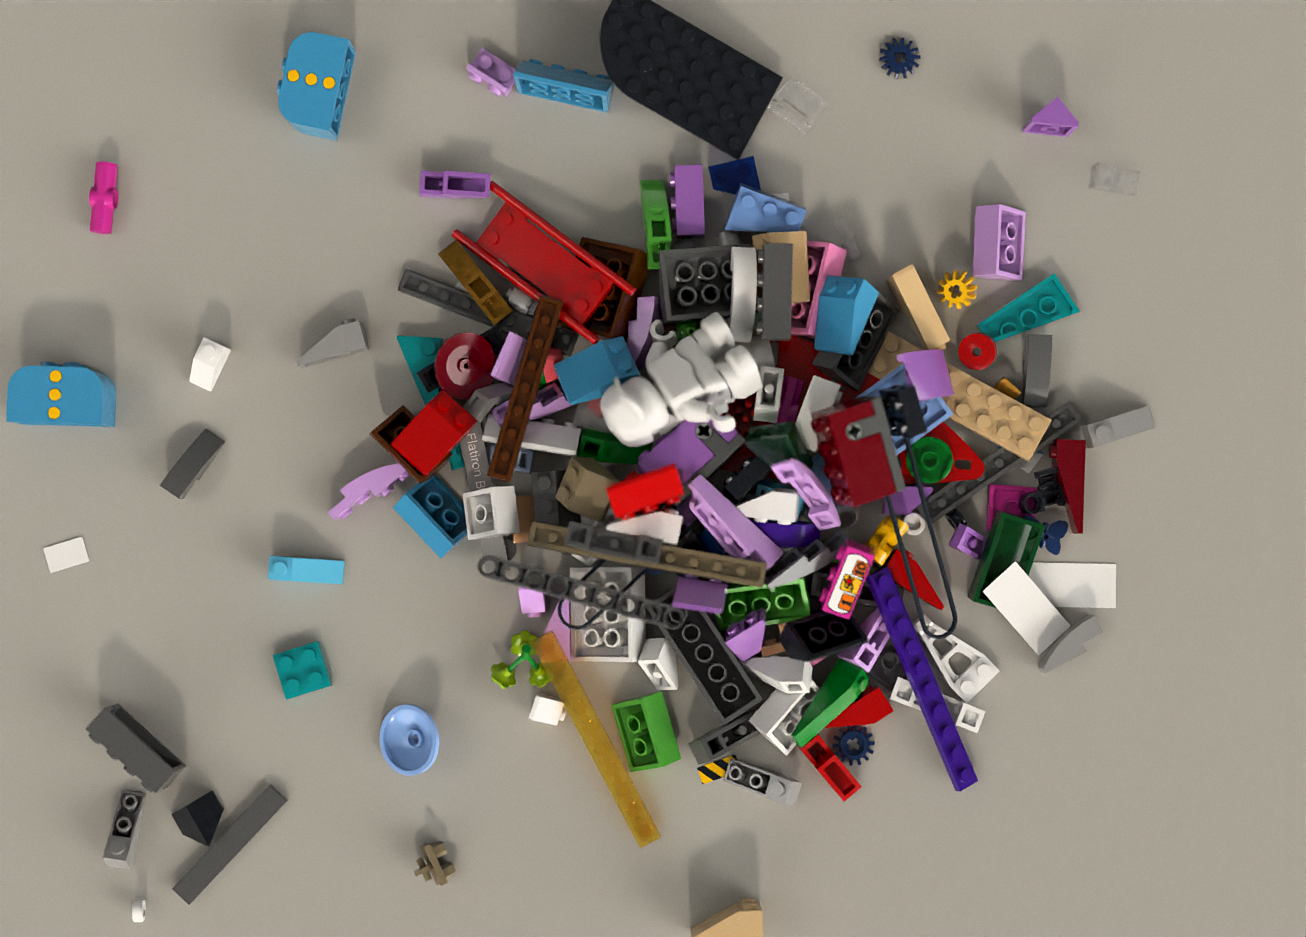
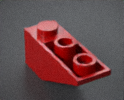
[824,685,894,728]

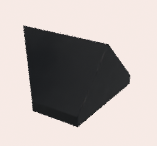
[171,790,224,847]

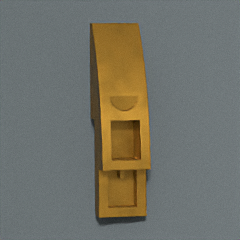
[438,240,513,326]

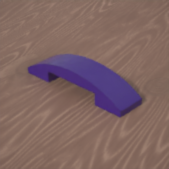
[747,517,821,547]

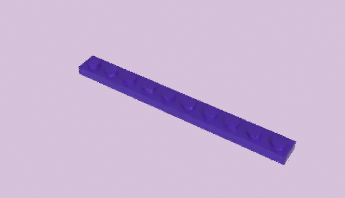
[866,567,978,791]

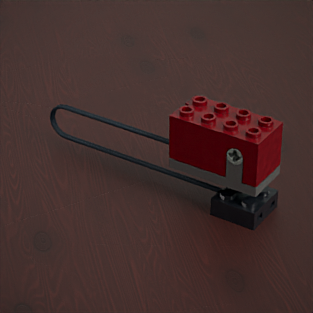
[811,385,958,639]

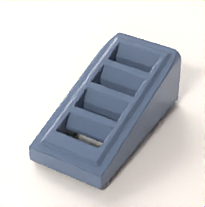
[487,443,535,474]

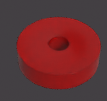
[958,332,997,370]

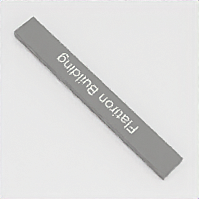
[451,396,510,573]

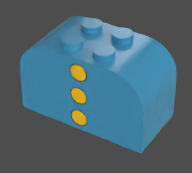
[277,32,356,141]
[6,362,116,427]

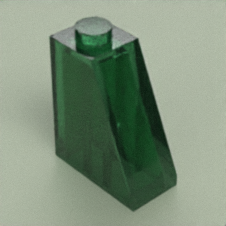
[744,421,814,471]

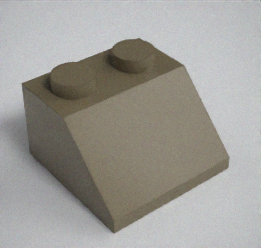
[555,457,620,522]

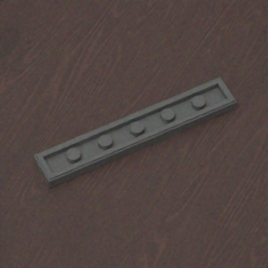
[172,785,288,905]

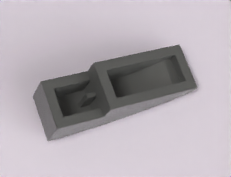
[1022,334,1052,407]
[160,429,226,499]

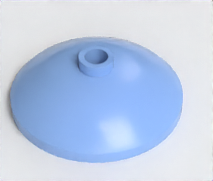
[379,704,439,776]

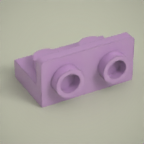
[466,48,516,97]

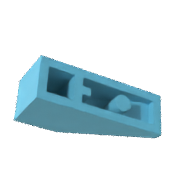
[268,556,345,584]

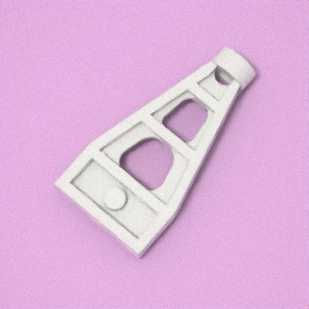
[912,614,999,704]

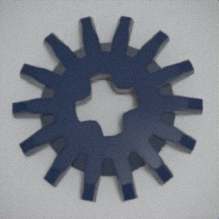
[879,37,921,79]
[833,725,875,766]

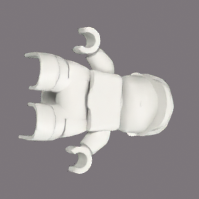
[600,312,763,447]

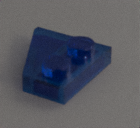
[708,156,761,195]

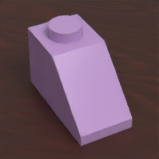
[518,584,547,618]

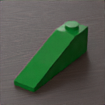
[791,658,869,748]

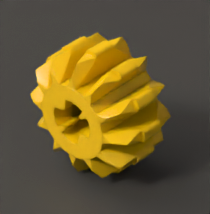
[937,269,978,309]

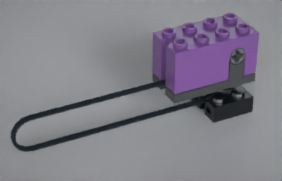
[557,415,772,630]

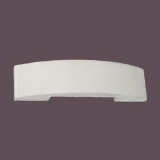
[727,247,757,342]
[889,677,986,733]

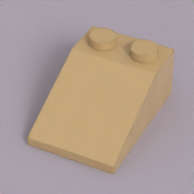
[690,898,763,937]

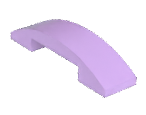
[771,459,841,530]

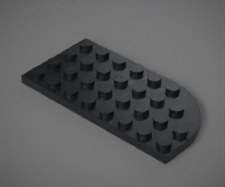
[599,0,783,160]

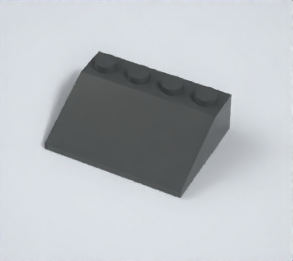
[659,244,759,325]

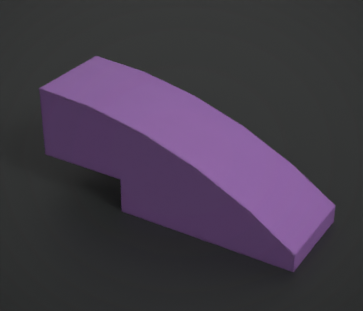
[419,171,491,199]

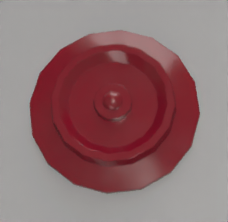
[435,332,496,399]

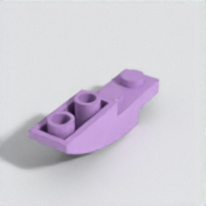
[328,463,411,520]

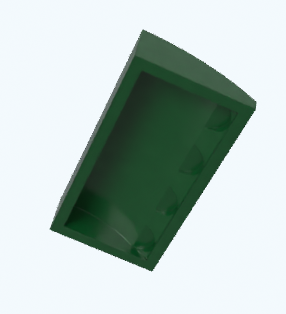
[967,509,1046,608]

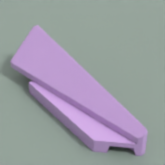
[688,475,783,570]

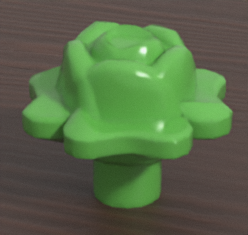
[676,322,700,342]

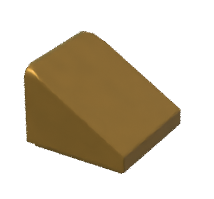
[993,377,1021,400]

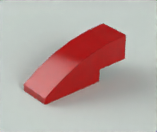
[796,734,862,802]

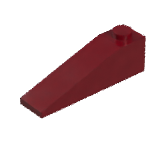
[1049,439,1086,534]

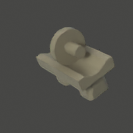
[414,841,456,886]

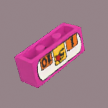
[819,539,875,620]

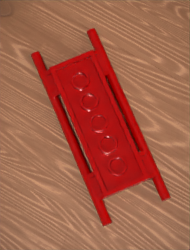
[452,180,637,345]

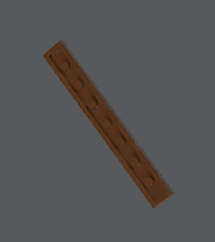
[487,295,564,483]

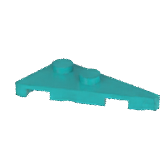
[397,335,443,406]

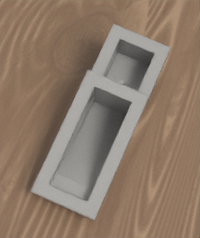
[1038,615,1103,673]

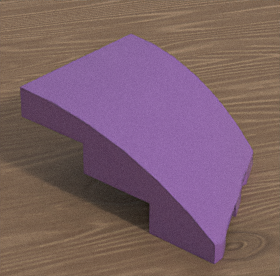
[896,349,955,402]

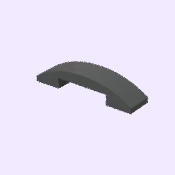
[564,521,664,564]

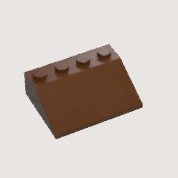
[557,237,649,342]

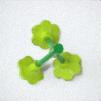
[491,630,555,689]

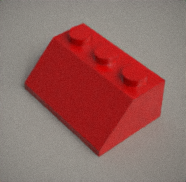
[605,463,684,521]

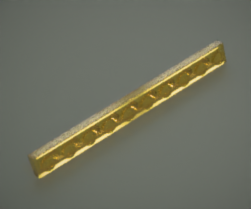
[531,630,661,848]

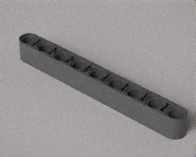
[477,555,685,630]

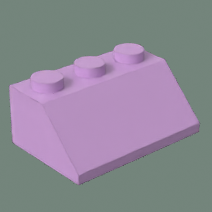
[972,204,1026,281]

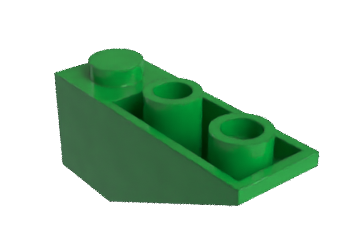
[577,425,653,464]

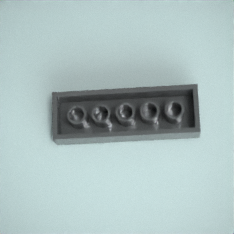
[646,585,763,726]

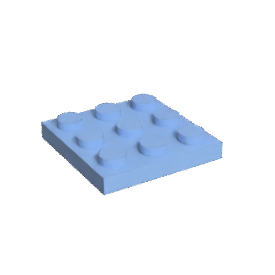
[856,363,953,455]

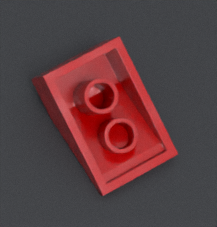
[391,389,477,477]

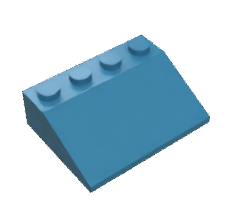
[513,59,614,113]

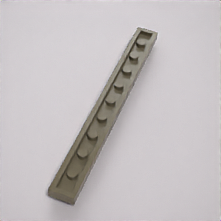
[527,522,767,588]

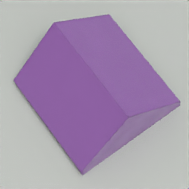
[1022,97,1079,137]

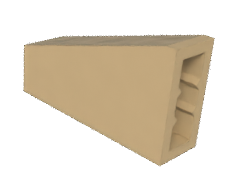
[886,264,950,350]

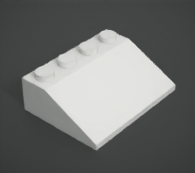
[570,567,646,662]

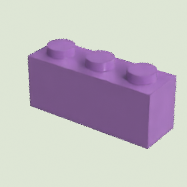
[670,165,705,239]

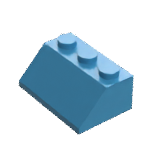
[393,475,467,559]

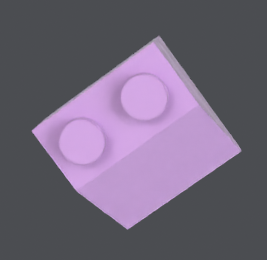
[491,332,527,387]

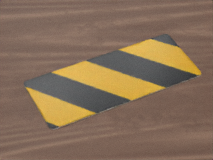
[697,755,737,784]

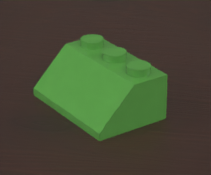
[611,691,682,772]

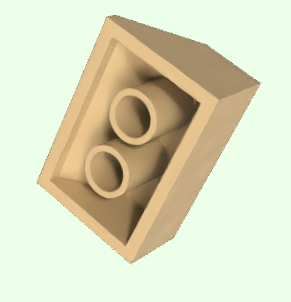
[752,231,810,304]

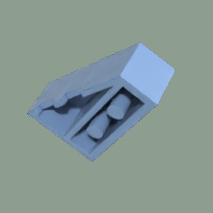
[724,183,807,232]

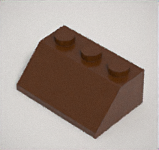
[370,405,453,484]

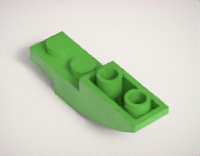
[639,180,672,269]

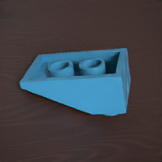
[814,275,879,355]
[554,336,640,405]

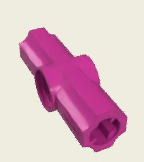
[89,161,118,234]
[767,376,803,449]

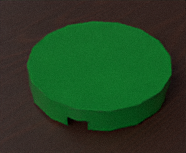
[906,437,953,484]

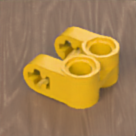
[865,516,909,567]

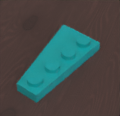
[976,273,1080,342]

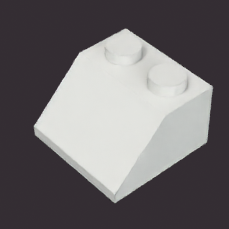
[463,486,520,540]

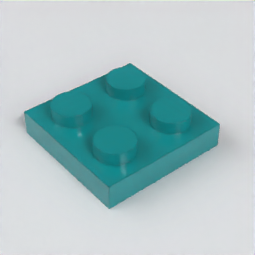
[272,641,332,700]

